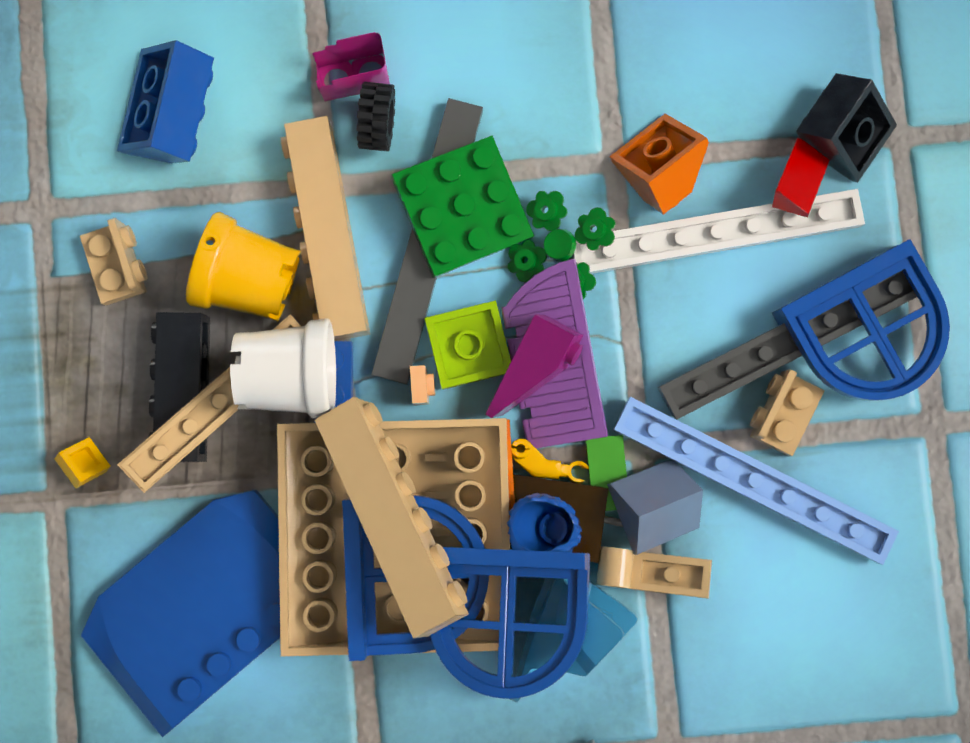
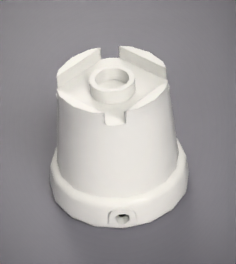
[230,318,336,419]

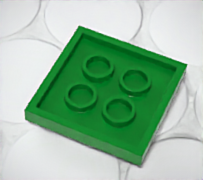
[391,135,534,278]

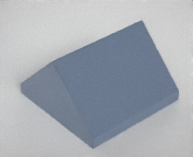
[607,459,703,555]

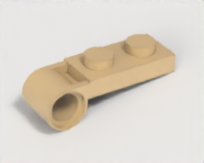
[596,547,712,599]

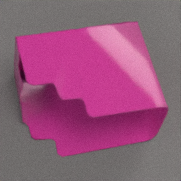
[312,32,390,101]

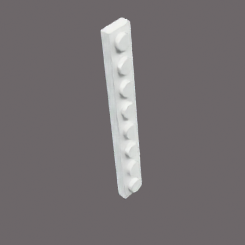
[573,189,865,274]

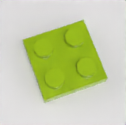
[425,300,511,390]

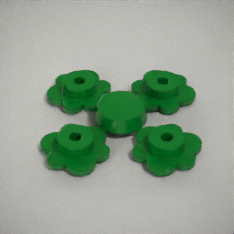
[508,191,616,299]

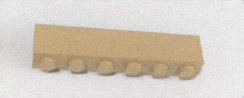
[281,116,371,341]
[315,397,469,639]

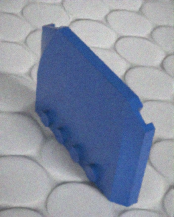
[81,490,280,738]

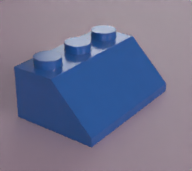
[117,40,214,163]

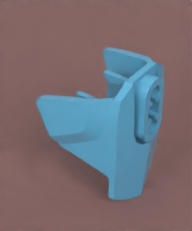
[510,578,638,702]

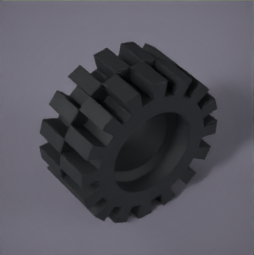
[356,82,395,151]

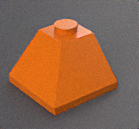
[610,114,709,215]

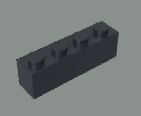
[148,312,210,462]

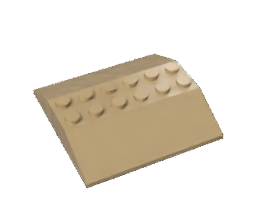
[277,418,510,656]

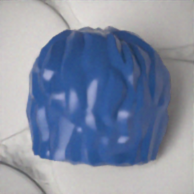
[507,493,582,552]

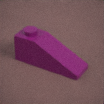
[485,314,583,418]

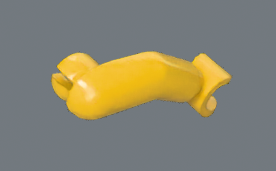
[511,438,589,484]

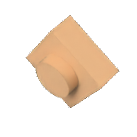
[410,365,435,405]

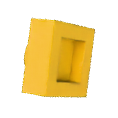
[54,437,111,488]

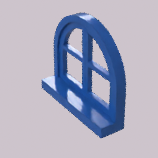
[772,239,950,401]
[342,495,489,661]
[430,547,590,699]

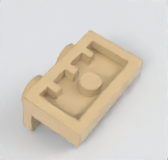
[80,218,148,306]
[750,369,824,456]

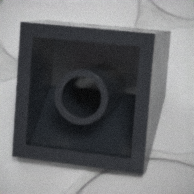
[796,73,897,183]

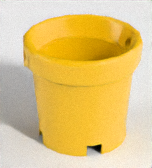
[186,212,301,321]

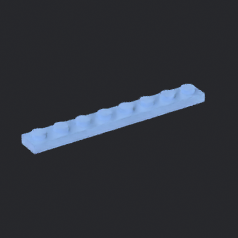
[613,397,899,565]

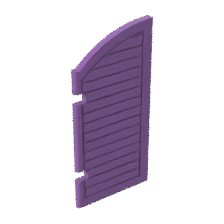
[501,259,608,448]

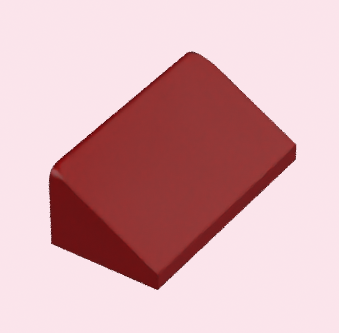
[772,138,830,218]

